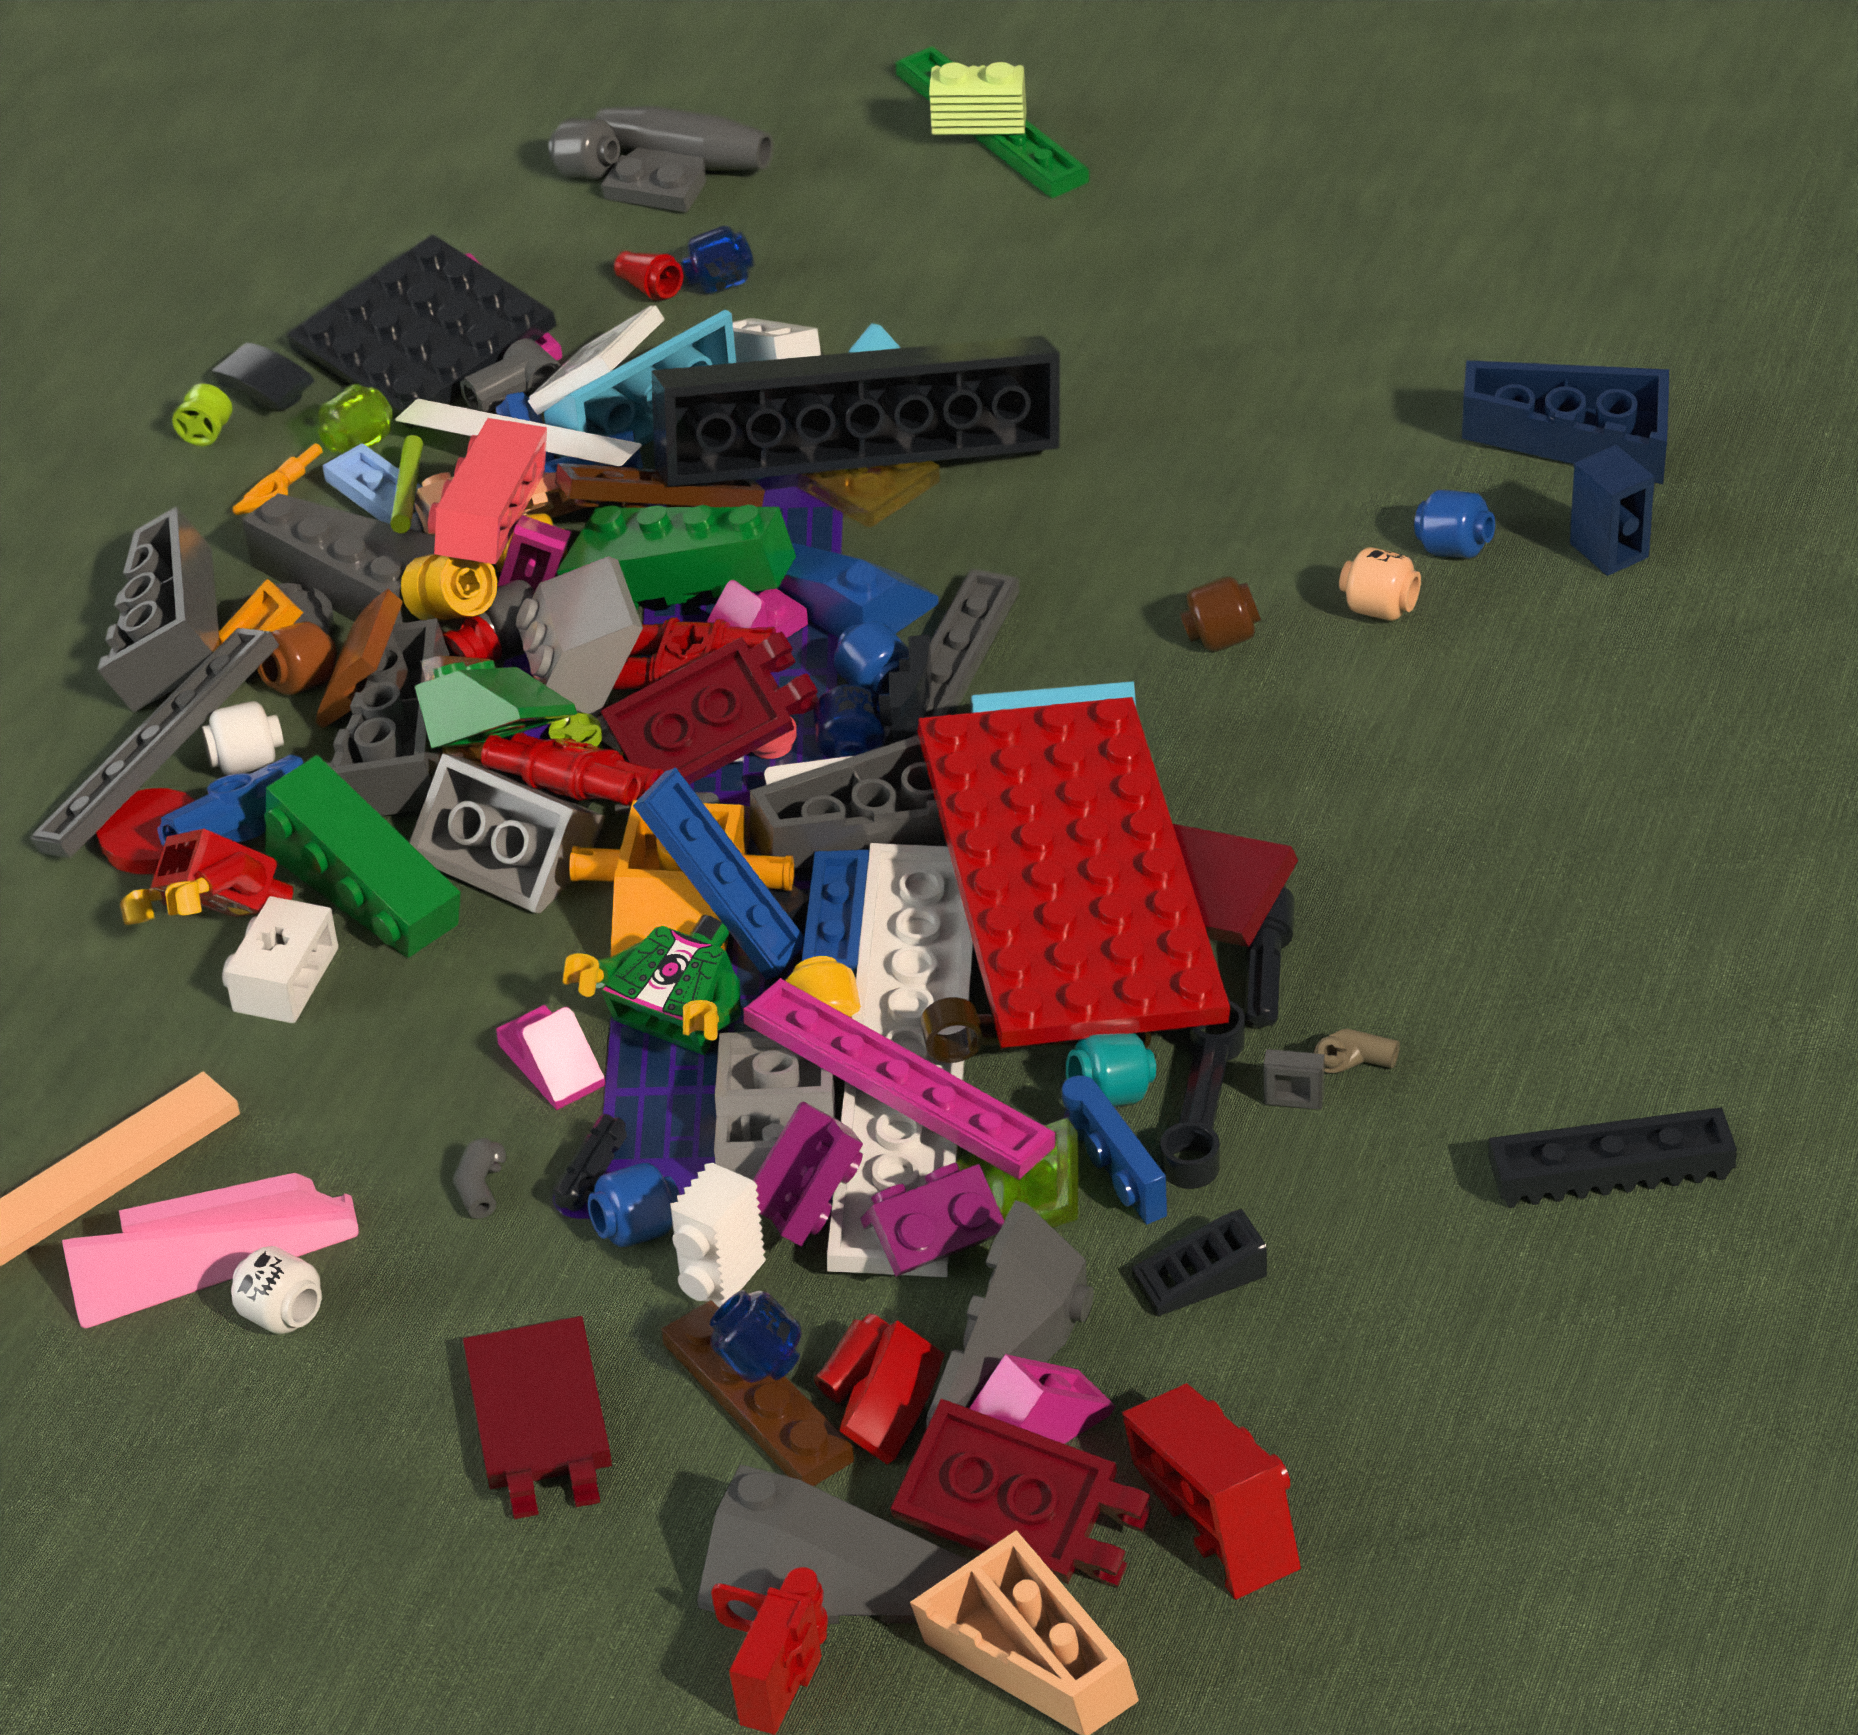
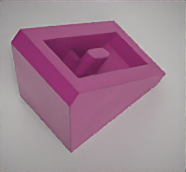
[497,515,571,591]

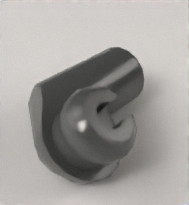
[453,1137,506,1219]

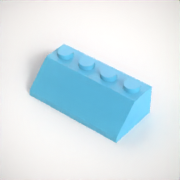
[544,309,736,458]

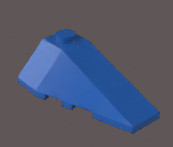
[763,542,939,638]

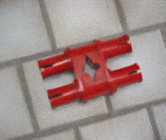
[612,617,776,690]
[481,733,664,806]

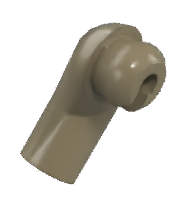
[1314,1028,1400,1074]

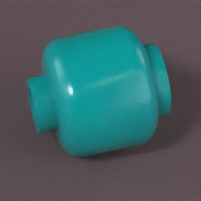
[1066,1033,1156,1107]

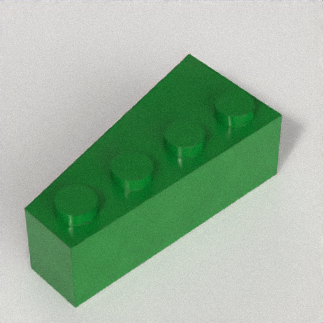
[557,505,796,610]
[264,755,461,958]

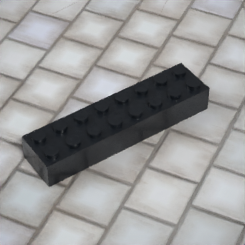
[651,335,1060,486]

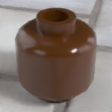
[1180,576,1261,653]

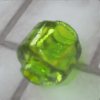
[318,384,393,454]

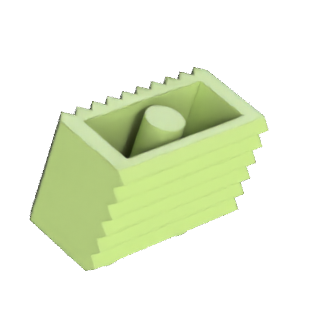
[929,62,1027,135]

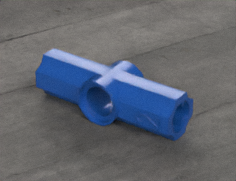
[157,755,304,846]

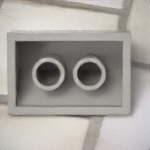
[516,556,643,718]
[409,753,606,913]

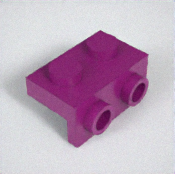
[753,1102,863,1246]
[860,1163,1004,1277]

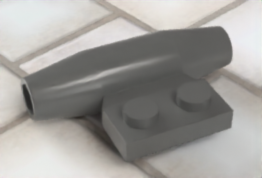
[595,106,773,212]

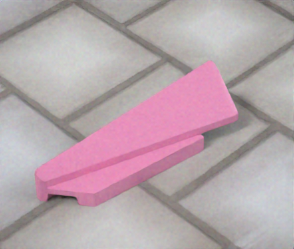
[62,1173,359,1328]

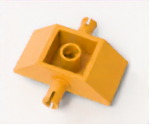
[569,800,794,957]

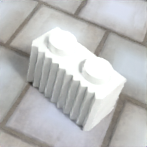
[670,1163,766,1308]

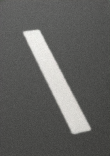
[395,399,642,466]

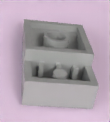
[714,1032,836,1180]

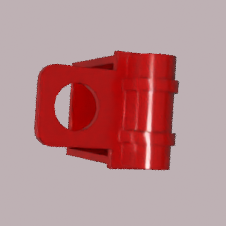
[711,1567,828,1735]

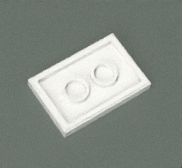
[528,305,665,415]

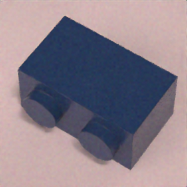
[1570,444,1655,576]

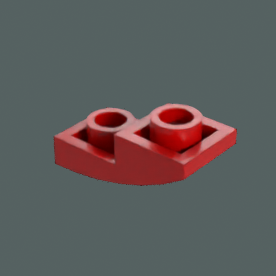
[839,1320,945,1465]

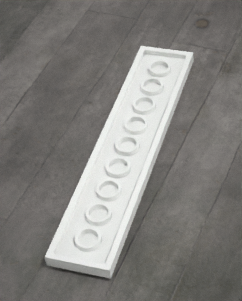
[827,843,974,1277]

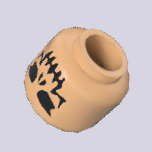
[1339,547,1421,621]

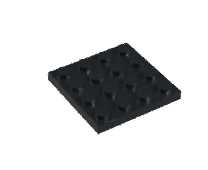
[287,234,557,429]

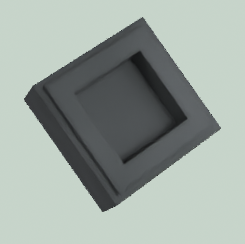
[1264,1049,1325,1110]

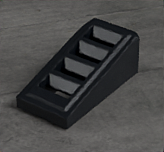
[1132,1209,1267,1317]

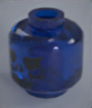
[681,225,755,295]
[813,684,885,759]
[709,1290,802,1383]

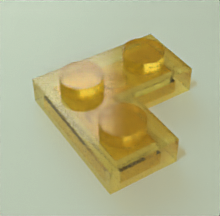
[798,461,940,528]

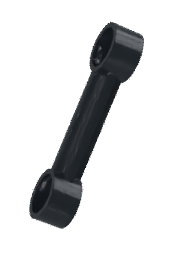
[1160,1000,1245,1189]

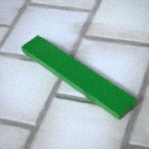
[896,46,1090,199]

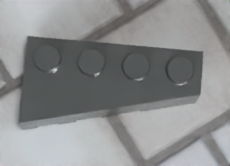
[242,493,435,625]
[97,506,220,713]
[327,618,452,816]
[749,735,948,869]

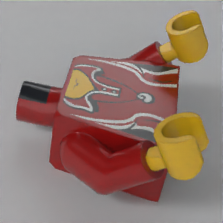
[120,828,293,925]

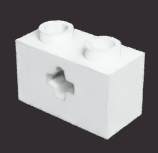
[222,896,339,1024]

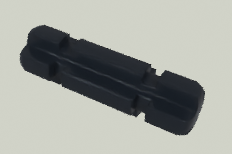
[553,1114,627,1212]

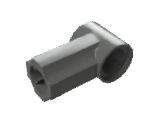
[460,338,562,413]

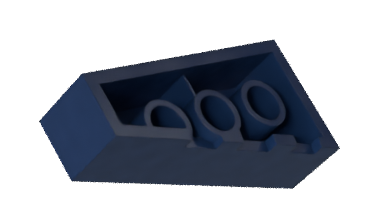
[1462,360,1670,484]

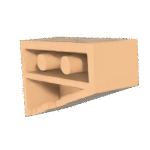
[910,1530,1139,1735]

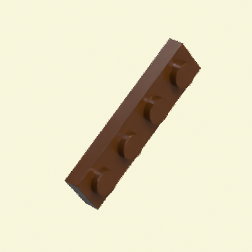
[555,463,765,508]
[661,1300,854,1486]

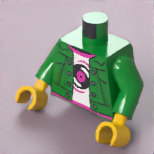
[562,915,741,1056]

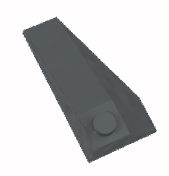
[926,1200,1094,1428]
[697,1464,970,1624]

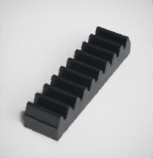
[1488,1107,1737,1208]

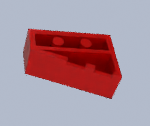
[1122,1383,1301,1600]

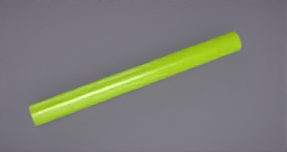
[390,435,423,533]

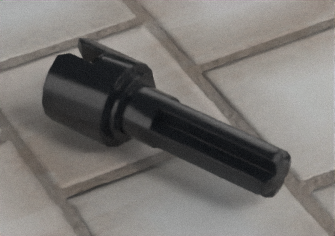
[1244,886,1295,1029]

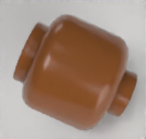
[257,621,337,695]

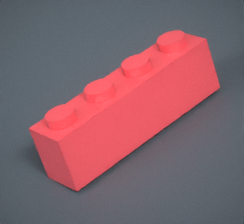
[428,418,547,564]

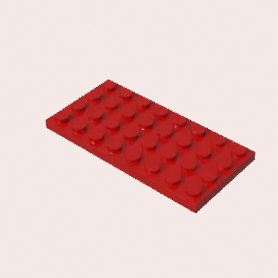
[918,697,1230,1048]

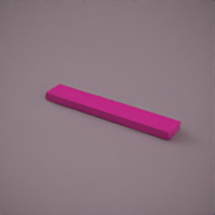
[744,978,1056,1180]

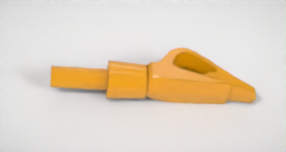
[232,443,323,515]

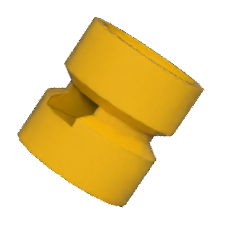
[401,554,497,621]

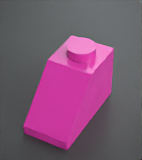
[969,1354,1116,1444]

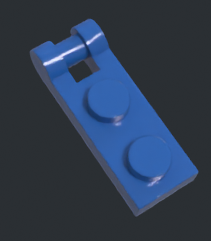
[1062,1075,1167,1225]

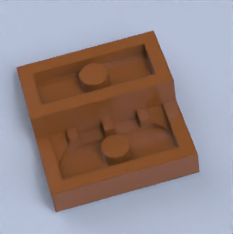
[315,589,403,728]

